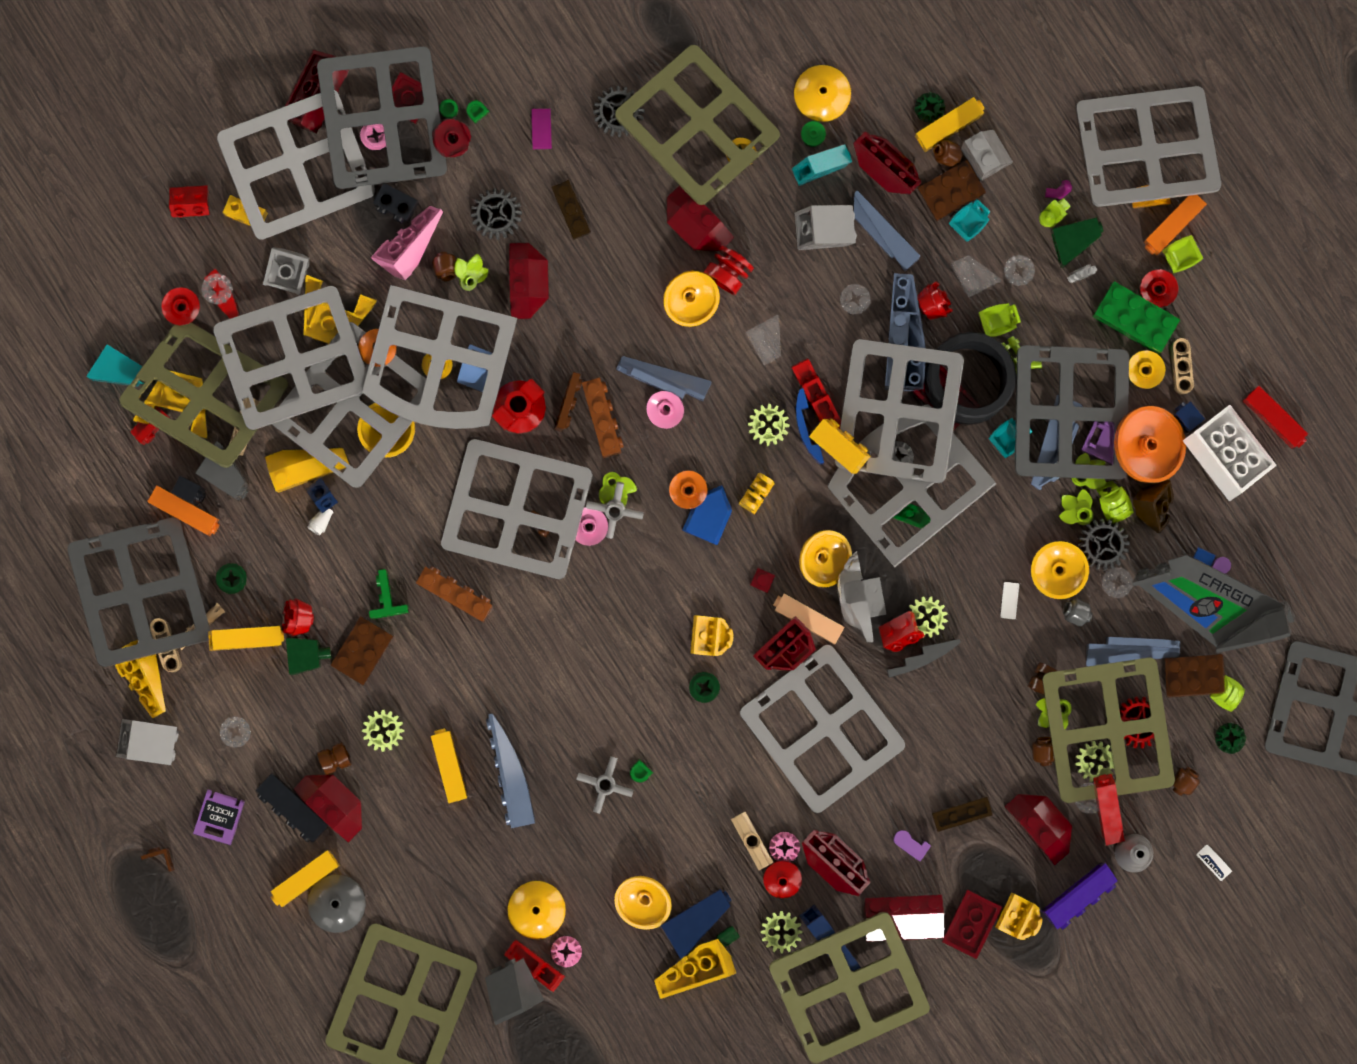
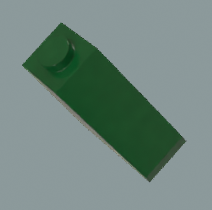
[1051,217,1103,268]

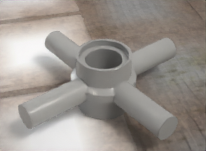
[586,482,644,539]
[577,756,634,814]

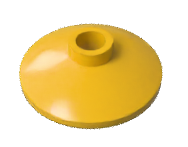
[1129,351,1166,389]

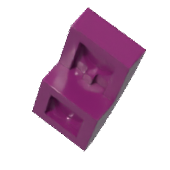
[532,108,552,150]

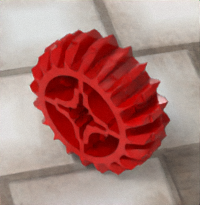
[1119,697,1155,748]

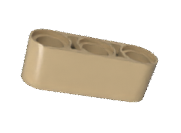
[1170,338,1194,395]
[150,618,182,672]

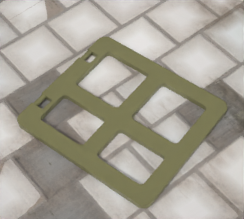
[615,45,780,205]
[120,323,288,468]
[1042,657,1175,803]
[769,912,930,1063]
[326,923,477,1064]

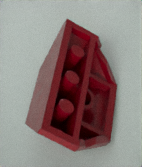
[853,132,922,194]
[667,185,734,251]
[509,243,549,319]
[753,616,816,670]
[294,775,362,843]
[1004,794,1072,865]
[802,830,870,896]

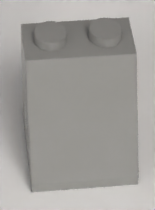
[961,130,1013,182]
[795,205,857,250]
[116,719,178,765]

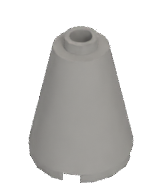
[1115,834,1153,872]

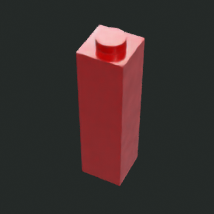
[1243,386,1308,449]
[1093,774,1125,845]

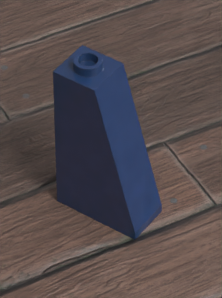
[661,889,732,959]
[799,905,861,971]

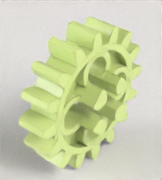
[748,404,790,446]
[909,597,948,638]
[362,710,405,752]
[1075,741,1114,782]
[761,911,803,953]

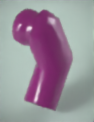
[1045,180,1072,199]

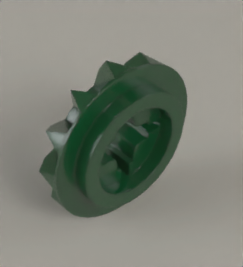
[915,92,945,123]
[216,563,247,594]
[689,672,720,703]
[1215,723,1246,754]

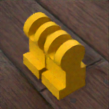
[739,473,775,515]

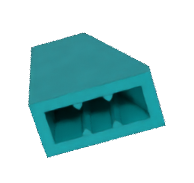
[792,144,852,186]
[86,344,144,387]

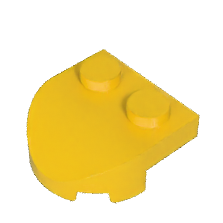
[690,615,733,656]
[995,892,1042,940]

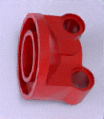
[491,378,546,434]

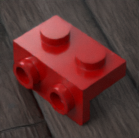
[169,185,210,217]
[131,406,170,445]
[879,611,925,652]

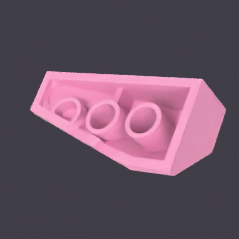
[371,206,443,280]

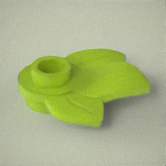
[454,254,489,291]
[1071,453,1107,489]
[599,472,637,506]
[1059,489,1093,525]
[1036,698,1072,729]

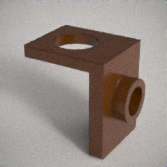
[140,847,174,872]

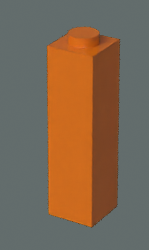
[1143,195,1207,255]
[147,485,220,536]

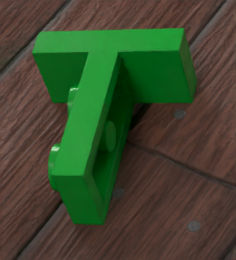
[893,504,936,535]
[369,569,410,619]

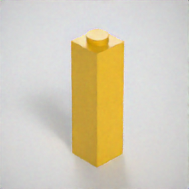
[915,97,984,152]
[208,626,284,651]
[431,728,468,803]
[270,850,340,907]

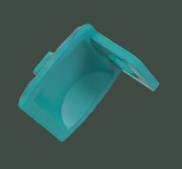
[949,199,990,242]
[988,418,1032,458]

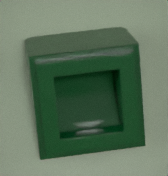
[717,925,740,947]

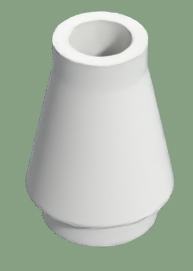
[308,509,333,535]

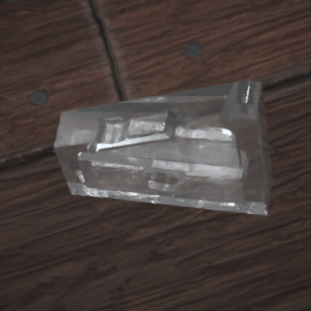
[745,315,781,366]

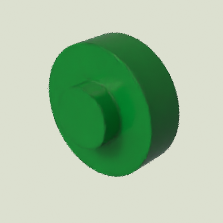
[801,121,826,147]

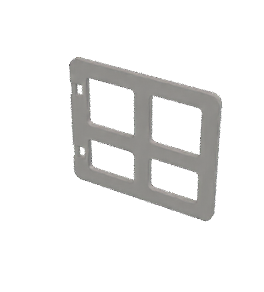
[1076,86,1221,207]
[217,90,375,239]
[213,286,367,430]
[272,322,426,488]
[835,339,964,483]
[441,439,593,579]
[740,645,905,813]

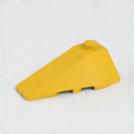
[265,448,349,493]
[115,640,166,718]
[654,939,736,999]

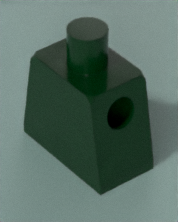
[286,638,331,675]

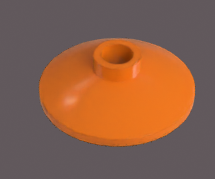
[358,329,397,367]
[669,471,708,509]

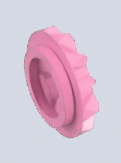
[360,124,386,150]
[769,832,800,862]
[551,936,582,967]

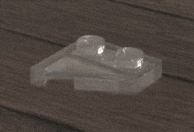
[951,255,1001,298]

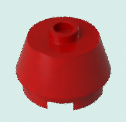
[917,281,953,320]
[282,598,314,636]

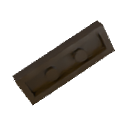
[551,180,591,240]
[931,797,993,832]

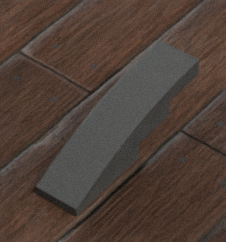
[887,639,961,678]

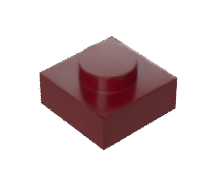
[750,568,775,593]

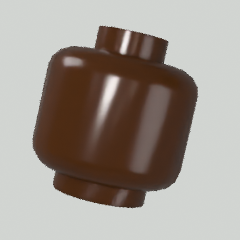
[933,140,962,166]
[432,252,456,281]
[1032,736,1054,766]
[1173,767,1200,796]

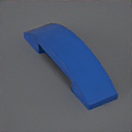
[796,389,824,465]

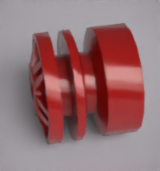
[703,246,754,295]

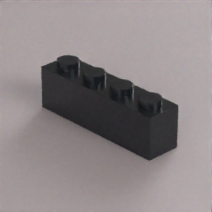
[256,773,329,843]

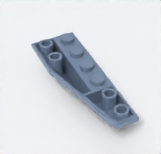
[884,273,926,391]
[486,714,535,828]

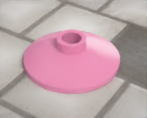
[647,391,684,429]
[575,508,608,546]

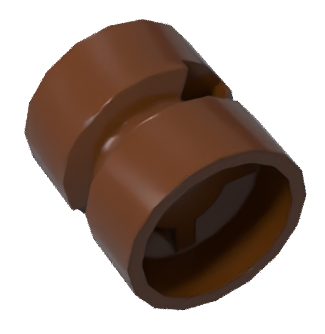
[1027,662,1058,696]
[317,742,352,775]

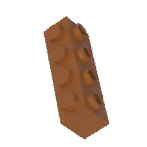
[582,378,624,458]
[416,566,493,623]

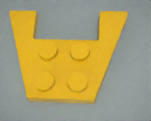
[304,275,377,344]
[133,370,207,439]

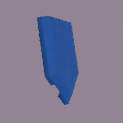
[682,486,732,545]

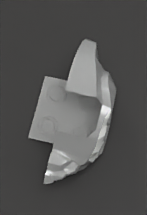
[837,551,886,642]

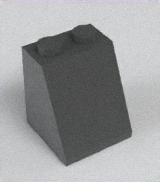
[196,441,249,501]
[485,958,544,1025]

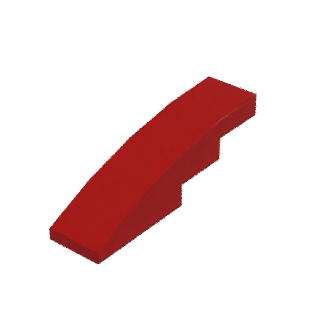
[791,358,841,429]

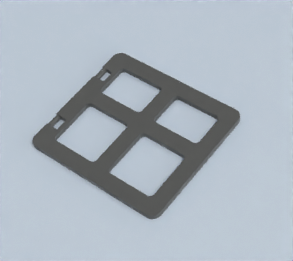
[317,47,447,189]
[1015,345,1129,480]
[67,517,210,667]
[1265,641,1357,776]

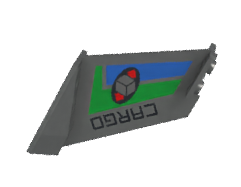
[1132,555,1295,653]

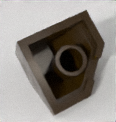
[1133,480,1174,533]

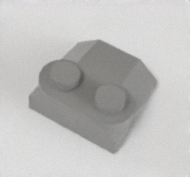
[263,247,310,295]

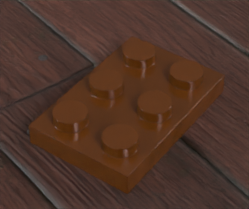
[918,160,986,222]
[554,372,582,432]
[330,616,394,686]
[1165,654,1226,698]

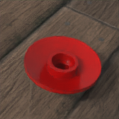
[1140,269,1178,308]
[161,287,200,326]
[763,860,802,898]

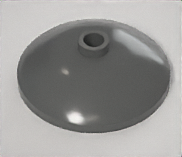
[308,874,366,933]

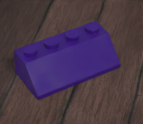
[1041,862,1118,930]

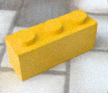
[809,419,871,474]

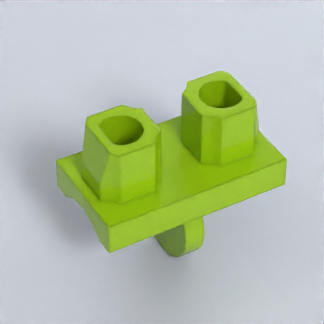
[1039,198,1071,229]

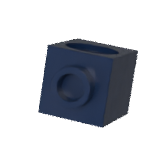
[1173,401,1205,433]
[305,478,338,513]

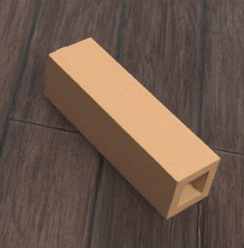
[773,594,845,645]

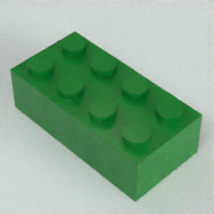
[1092,281,1180,355]

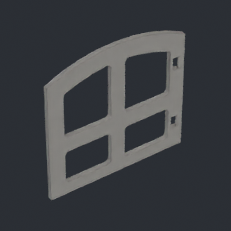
[362,285,517,429]
[828,404,997,567]

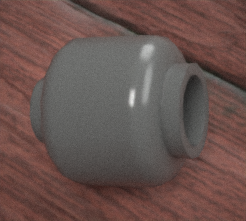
[1062,598,1093,626]

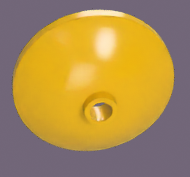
[794,65,851,122]
[663,271,720,327]
[357,403,415,458]
[799,530,852,587]
[1031,541,1089,599]
[614,876,672,930]
[508,881,566,939]

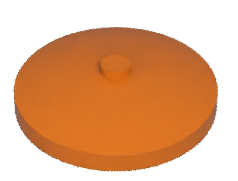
[1114,406,1186,483]

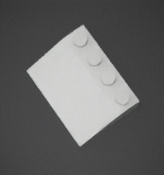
[1183,405,1276,501]

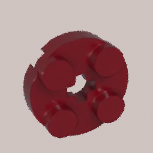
[432,119,471,158]

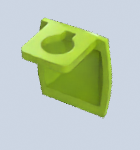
[1162,235,1204,273]
[978,303,1021,337]
[1096,481,1134,525]
[1210,675,1245,712]

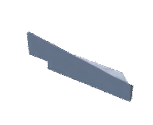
[853,191,920,271]
[616,356,711,401]
[1031,395,1083,490]
[1086,637,1180,666]

